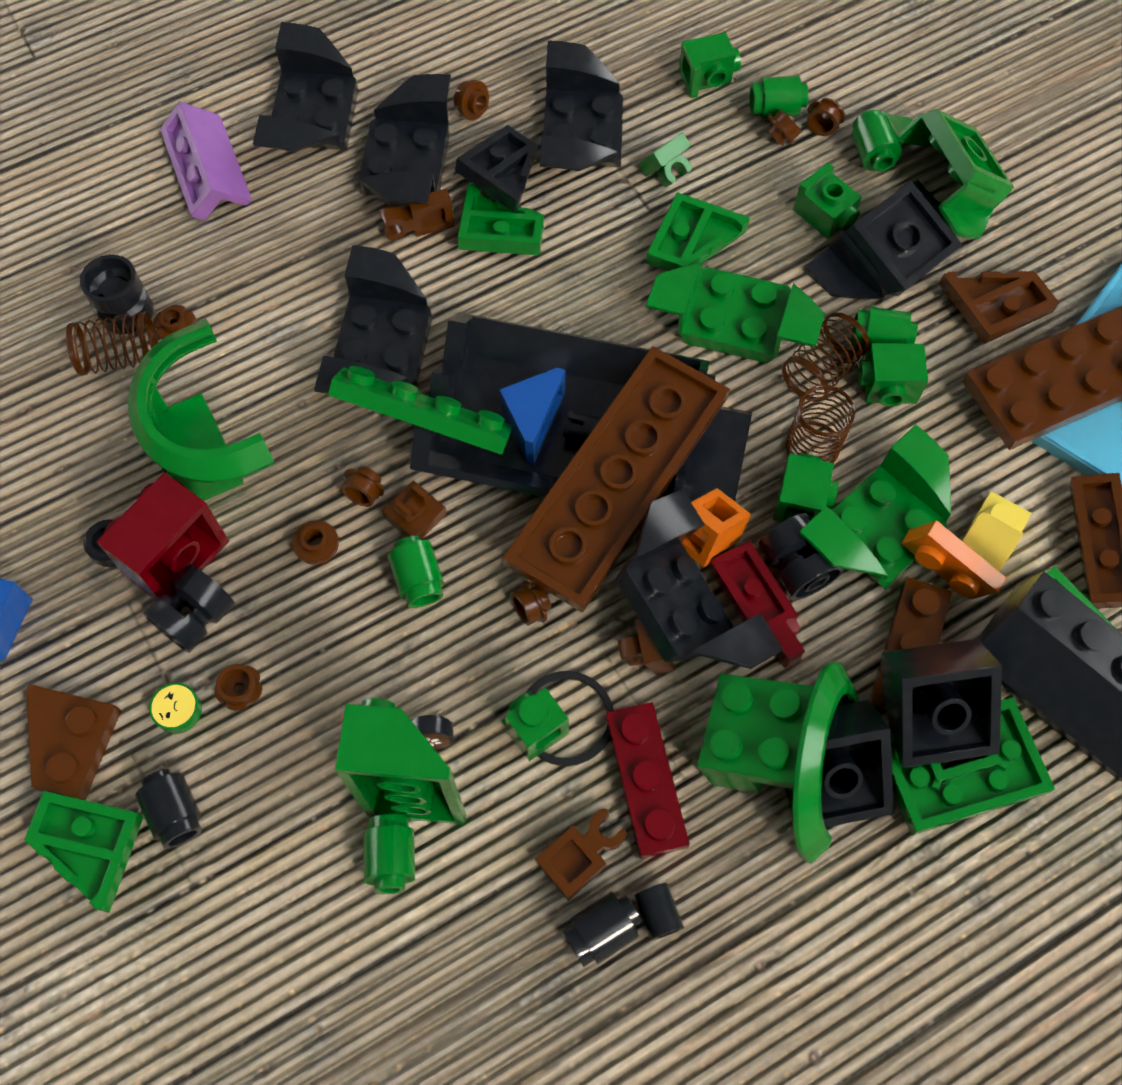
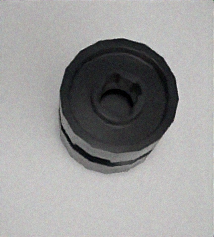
[80,254,153,335]
[759,513,844,601]
[142,564,235,653]

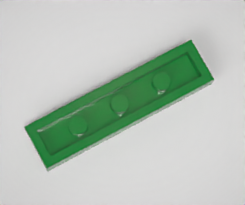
[328,366,513,455]

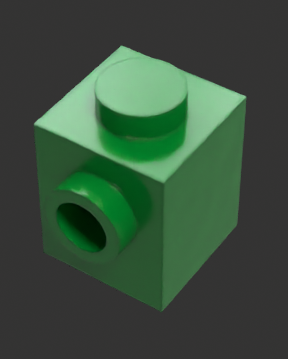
[857,343,928,407]
[773,453,839,522]

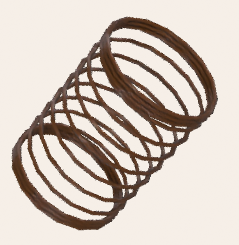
[66,312,158,376]
[781,312,870,402]
[785,385,856,463]

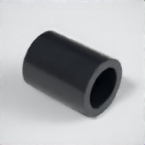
[634,883,684,941]

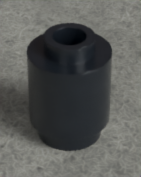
[135,769,202,849]
[562,891,642,967]

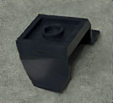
[253,22,359,152]
[540,40,623,172]
[358,74,451,204]
[804,180,963,300]
[314,245,432,394]
[615,489,783,669]

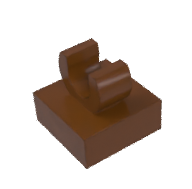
[382,480,447,540]
[618,618,675,675]

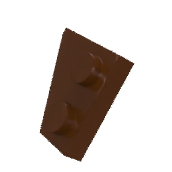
[939,271,1060,344]
[26,684,121,801]

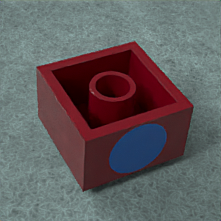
[97,472,229,599]

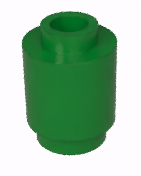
[749,75,808,118]
[852,110,902,172]
[851,306,918,350]
[387,536,444,608]
[363,814,415,894]

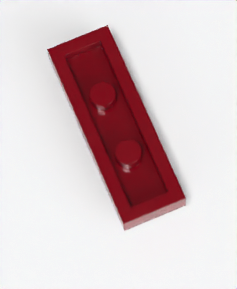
[605,702,690,859]

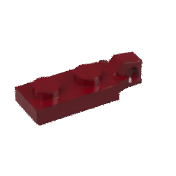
[708,541,805,669]

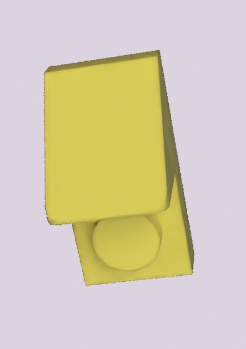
[961,491,1032,572]

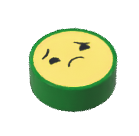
[149,683,202,734]

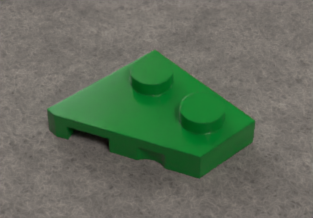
[458,184,544,256]
[646,192,750,271]
[24,791,144,913]

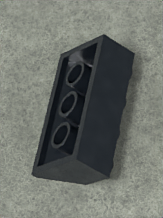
[977,571,1122,781]

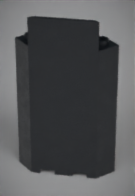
[410,312,752,502]

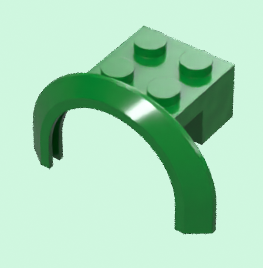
[128,319,275,501]
[697,661,859,863]

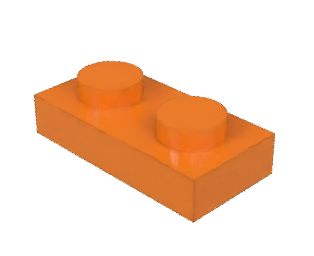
[901,520,1006,599]

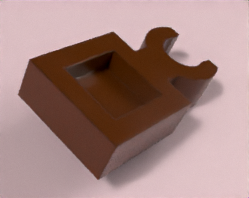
[380,188,455,241]
[535,808,627,901]

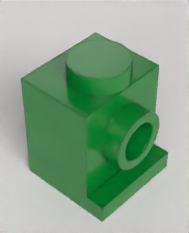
[679,32,741,98]
[793,162,862,239]
[502,687,569,762]

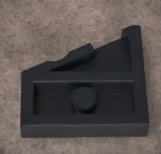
[455,125,538,212]

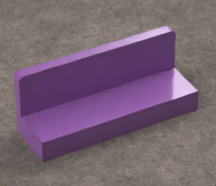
[160,101,252,220]

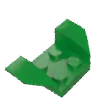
[881,109,1014,239]
[646,262,825,363]
[799,424,951,590]

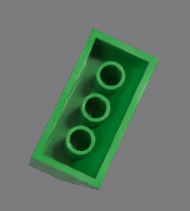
[335,698,467,825]

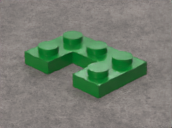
[890,697,1055,836]

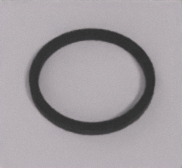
[526,671,614,766]

